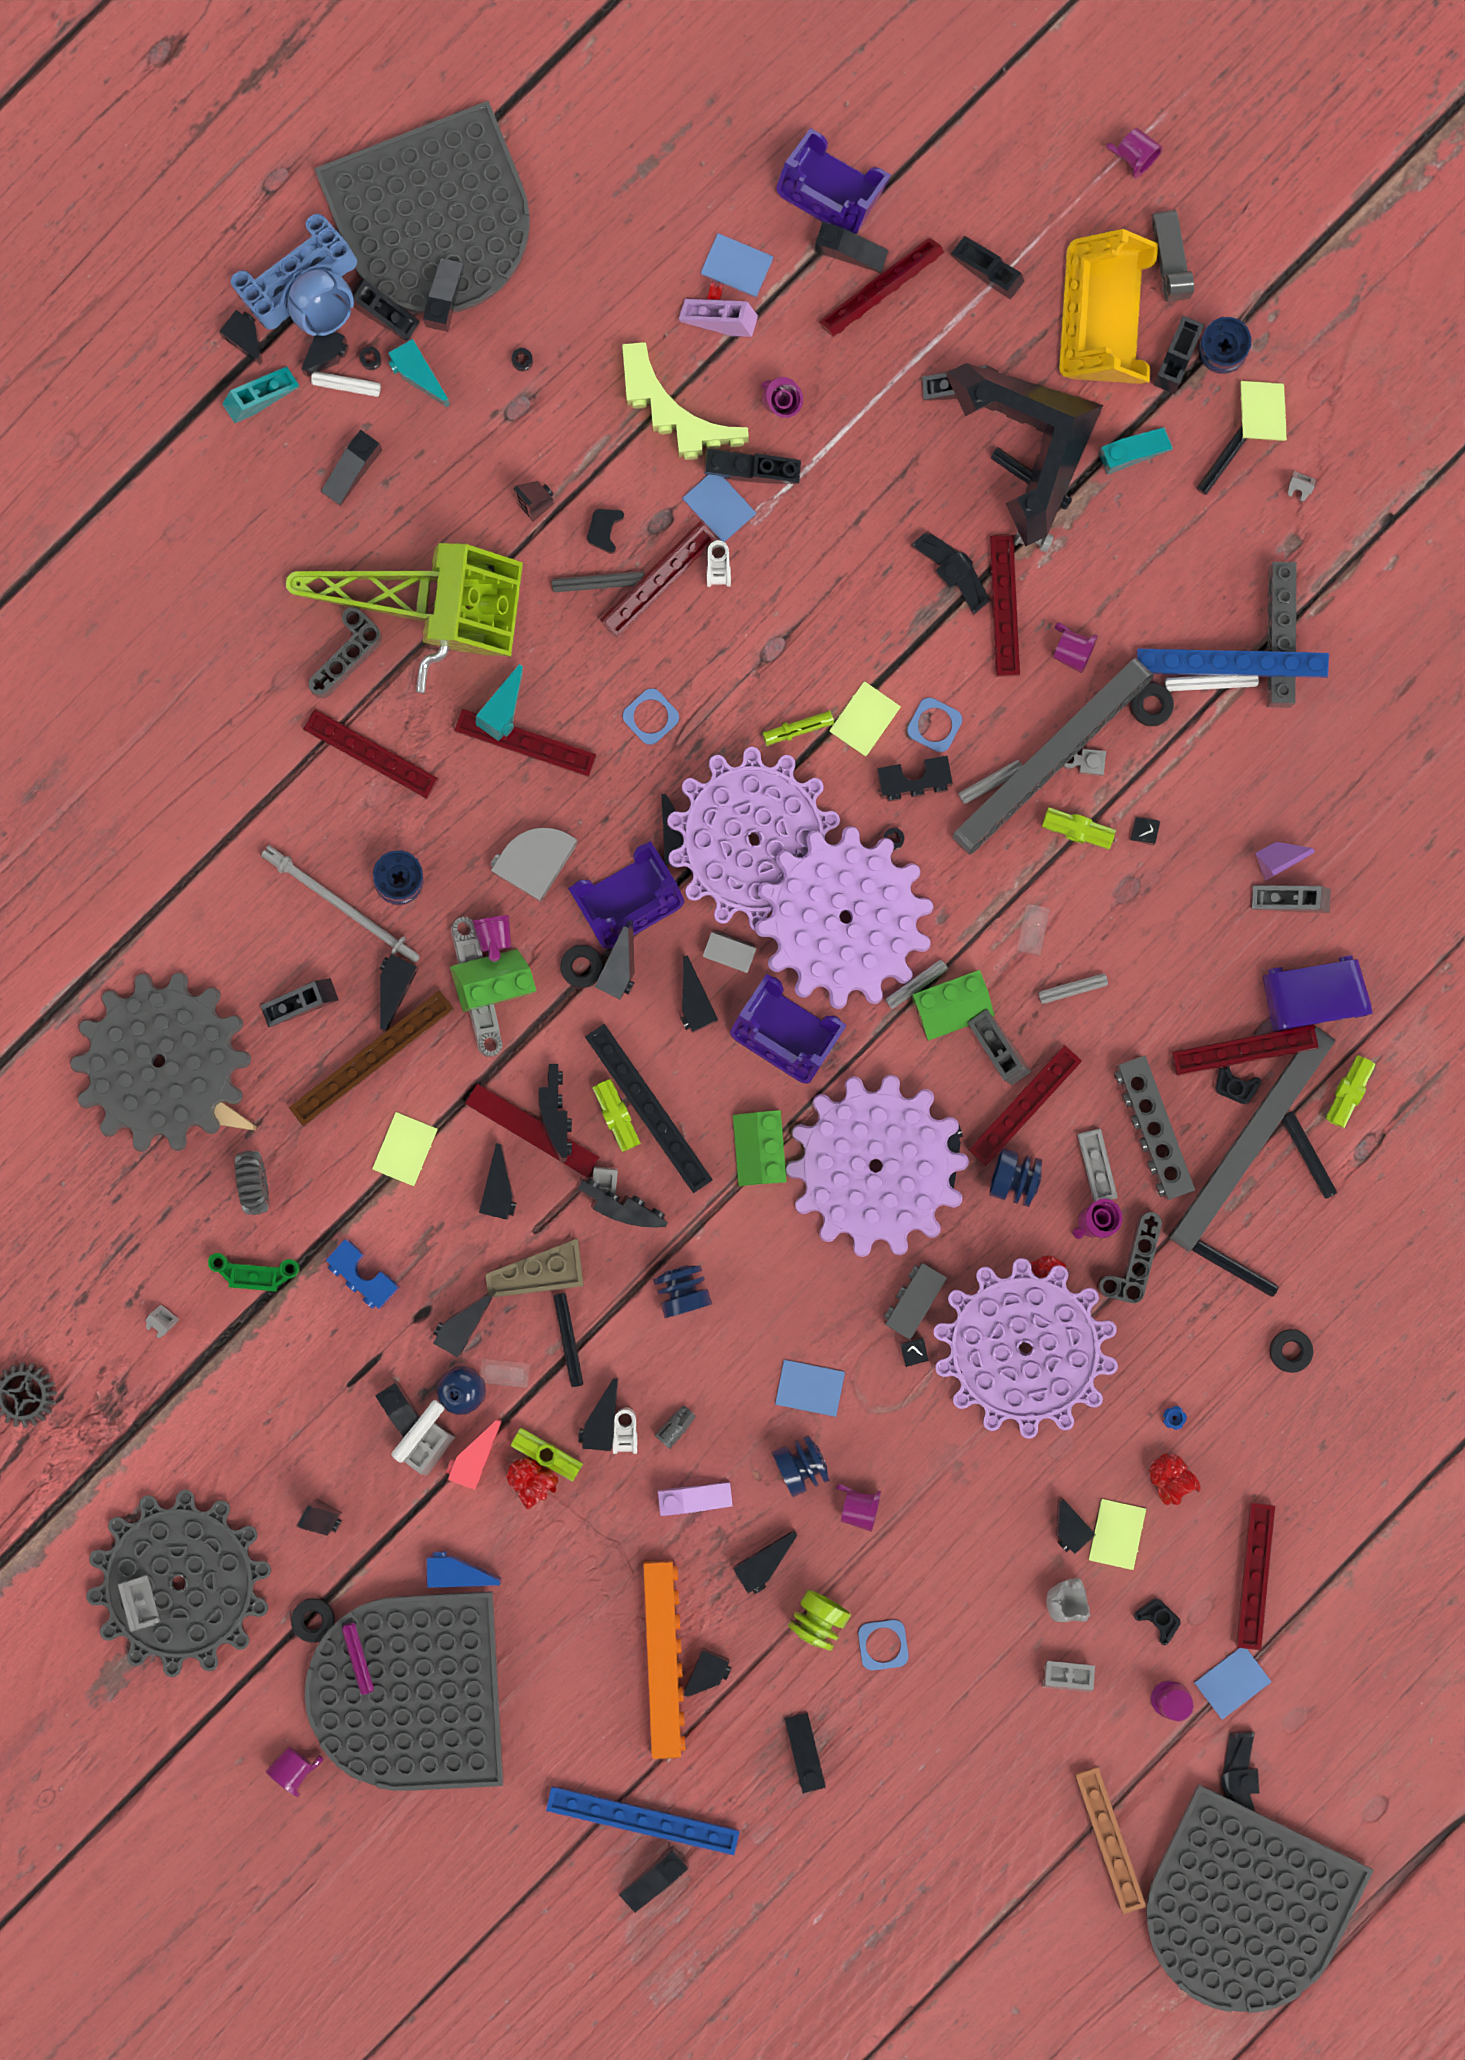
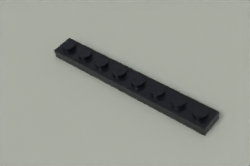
[585,1024,713,1194]

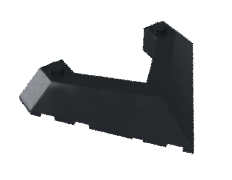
[945,363,1103,547]

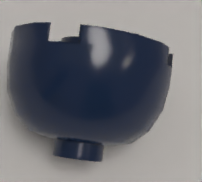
[436,1366,486,1415]

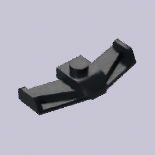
[911,531,991,616]
[1221,1731,1260,1811]

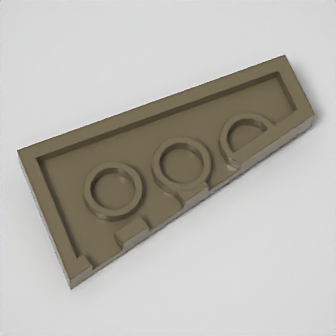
[486,1239,584,1297]

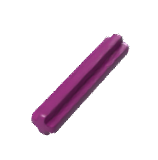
[342,1623,374,1695]

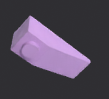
[679,299,758,337]
[658,1482,733,1516]

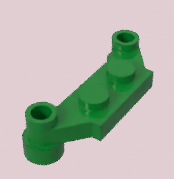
[208,1253,300,1292]

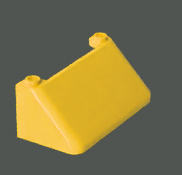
[1059,229,1158,384]

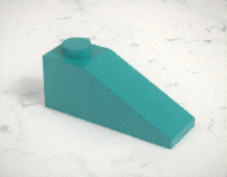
[388,339,450,407]
[222,366,300,423]
[1098,428,1173,475]
[476,664,523,741]

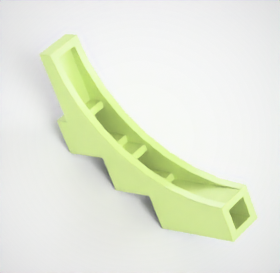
[622,342,749,460]

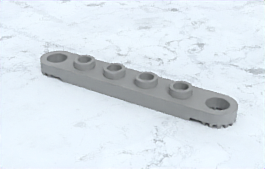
[451,917,503,1057]

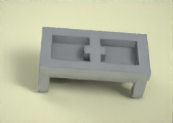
[703,930,757,973]
[404,1423,455,1476]
[118,1575,160,1632]
[1042,1661,1095,1692]

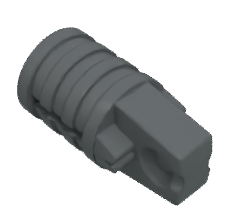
[654,1406,696,1449]

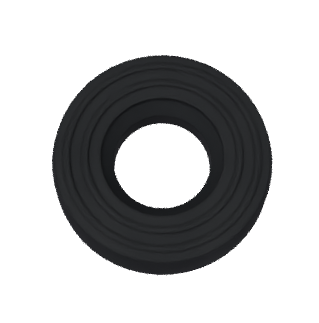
[1131,683,1174,727]
[560,945,603,988]
[1269,1329,1313,1373]
[291,1598,335,1643]

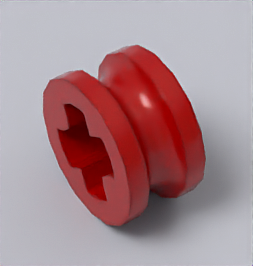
[707,281,724,300]

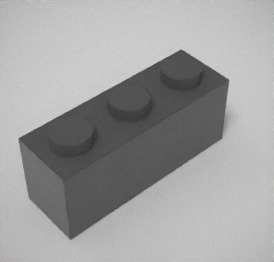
[883,1263,947,1339]

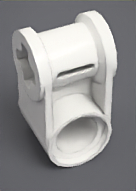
[707,540,731,587]
[613,1407,637,1454]

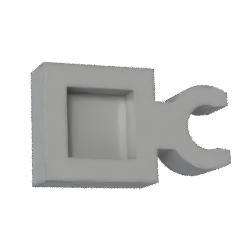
[1063,749,1106,776]
[593,1166,618,1200]

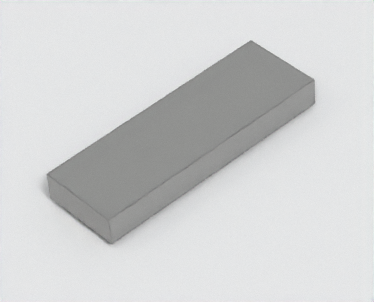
[1077,1128,1118,1202]

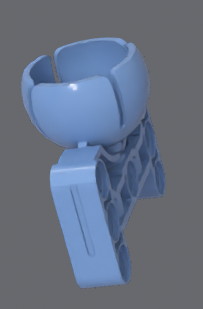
[231,214,357,336]

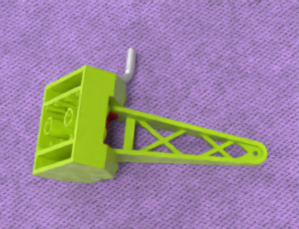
[286,543,523,693]

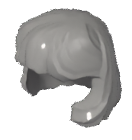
[1046,1578,1090,1622]

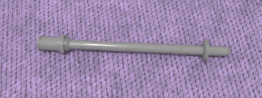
[261,845,420,962]

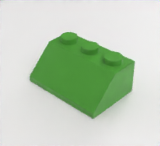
[450,949,537,1013]
[911,970,995,1041]
[733,1110,786,1186]

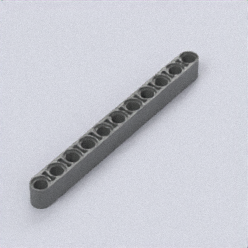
[952,658,1154,855]
[1169,1026,1336,1252]

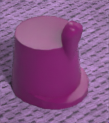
[1106,128,1163,178]
[761,377,803,418]
[1053,622,1098,673]
[473,915,511,962]
[1072,1198,1123,1239]
[836,1484,881,1532]
[1150,1681,1194,1721]
[265,1747,323,1797]

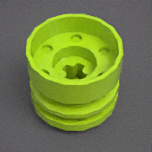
[788,1589,852,1651]

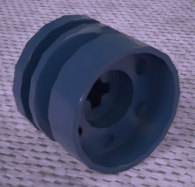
[1199,317,1251,374]
[373,850,424,905]
[989,1148,1042,1207]
[653,1265,712,1318]
[772,1435,830,1498]

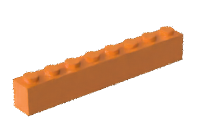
[644,1560,686,1759]

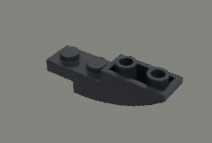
[703,449,801,484]
[538,1064,572,1162]
[576,1177,668,1228]

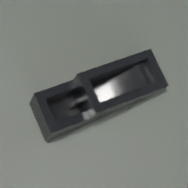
[951,235,1025,300]
[1153,316,1204,394]

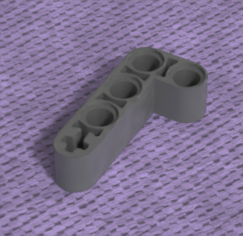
[1152,209,1194,302]
[308,607,382,699]
[1097,1212,1162,1303]

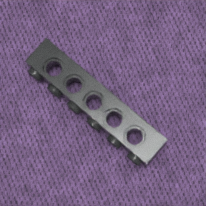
[1267,562,1297,708]
[1114,1056,1195,1200]

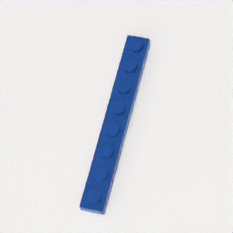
[1137,649,1330,678]
[546,1786,740,1855]

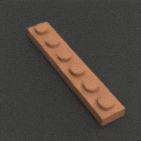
[1075,1766,1146,1914]

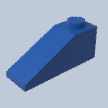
[427,1551,501,1588]

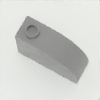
[490,828,578,902]

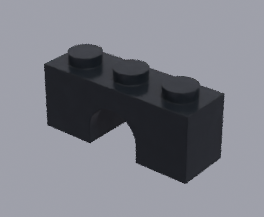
[876,755,953,802]

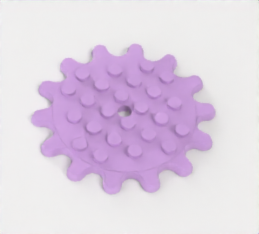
[667,747,840,931]
[755,826,934,1009]
[785,1074,969,1257]
[934,1258,1118,1439]

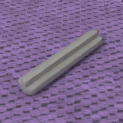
[959,760,1022,804]
[886,960,948,1009]
[1038,973,1108,1004]

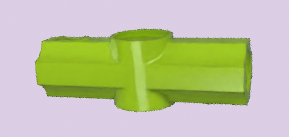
[1042,807,1116,850]
[1325,1055,1376,1128]
[592,1079,641,1152]
[510,1428,583,1482]

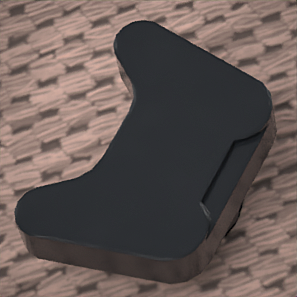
[587,509,624,554]
[1215,1066,1262,1104]
[1133,1598,1181,1645]

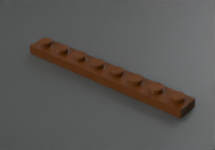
[289,990,455,1127]

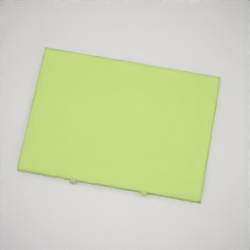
[1240,381,1287,441]
[829,681,901,757]
[372,1112,438,1186]
[1089,1499,1146,1570]

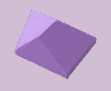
[1255,842,1315,880]

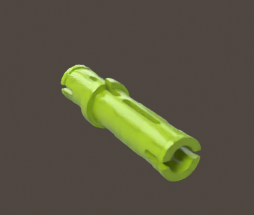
[762,710,834,746]

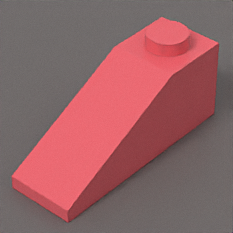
[446,1419,502,1490]

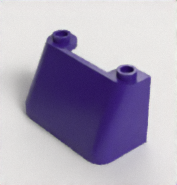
[776,128,891,234]
[568,841,685,949]
[1263,955,1373,1032]
[730,974,847,1084]

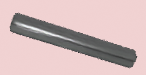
[552,571,644,592]

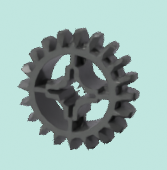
[235,1151,270,1215]
[0,1362,57,1428]

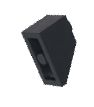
[219,310,263,365]
[301,332,349,377]
[1056,1497,1096,1554]
[683,1648,732,1697]

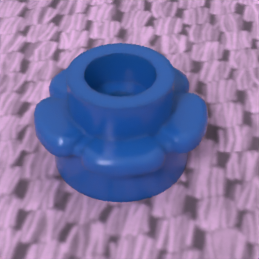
[1163,1406,1187,1430]

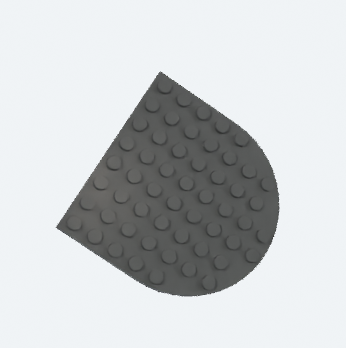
[314,100,530,314]
[305,1591,504,1791]
[1146,1784,1374,2013]

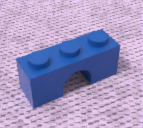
[326,1239,400,1309]

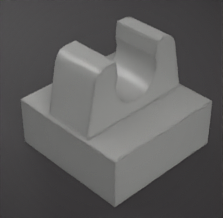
[1288,471,1316,501]
[145,1305,179,1338]

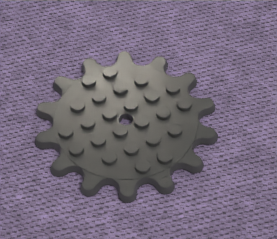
[70,972,251,1152]
[86,1490,271,1677]

